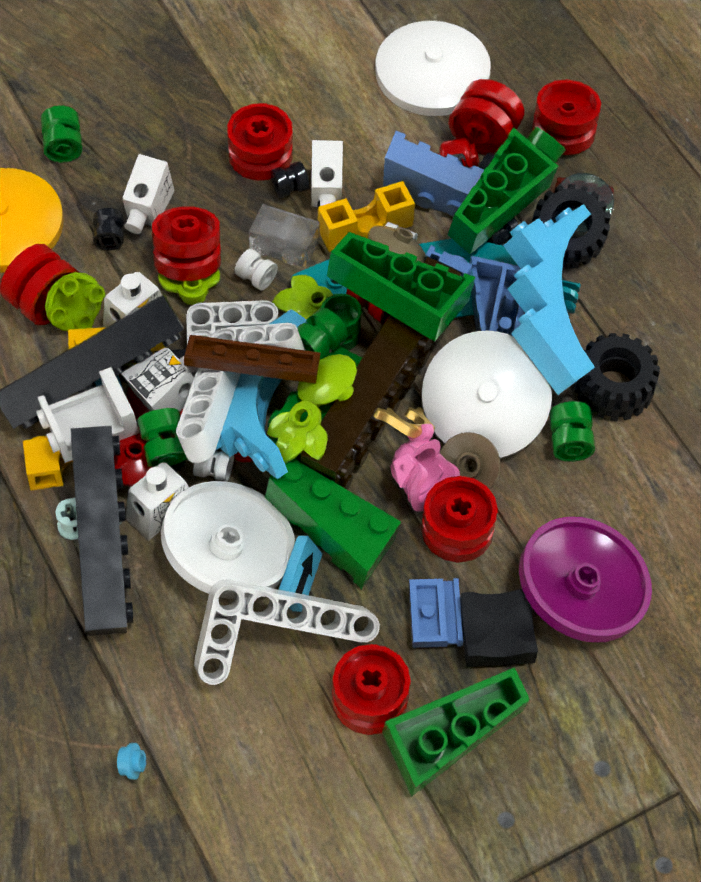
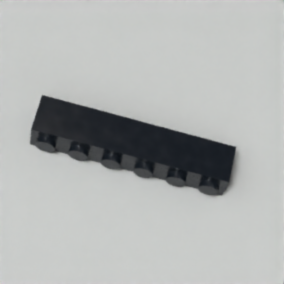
[0,294,184,429]
[70,426,134,636]

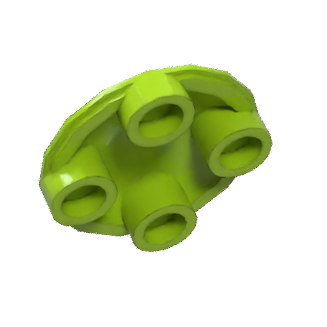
[45,272,105,331]
[297,354,357,407]

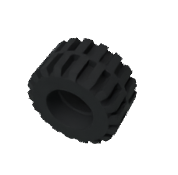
[532,184,610,269]
[575,333,660,421]

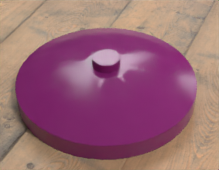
[519,516,652,643]

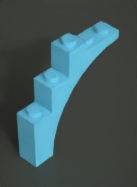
[503,204,595,395]
[216,309,306,479]

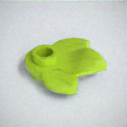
[158,269,220,305]
[272,275,333,319]
[267,401,328,464]

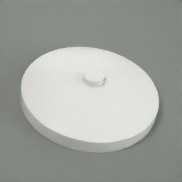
[375,21,491,116]
[422,331,552,459]
[161,481,295,599]

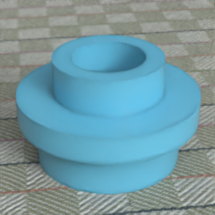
[117,743,146,779]

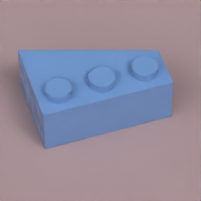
[470,256,524,336]

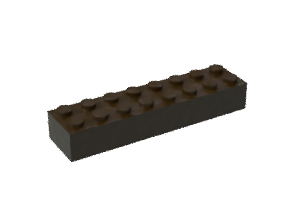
[300,257,461,490]

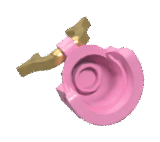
[373,407,460,512]

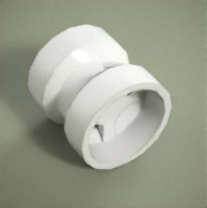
[235,249,278,291]
[193,451,234,482]

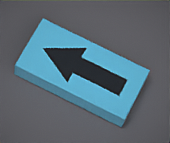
[279,536,323,612]

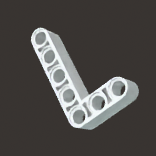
[186,300,278,377]
[176,323,305,463]
[194,580,380,685]

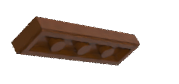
[184,335,321,384]

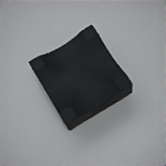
[460,589,538,667]

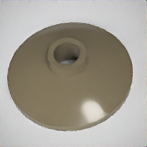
[368,226,426,263]
[439,432,501,489]

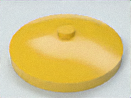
[0,168,64,273]

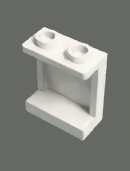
[36,367,139,463]

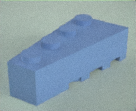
[383,130,484,216]

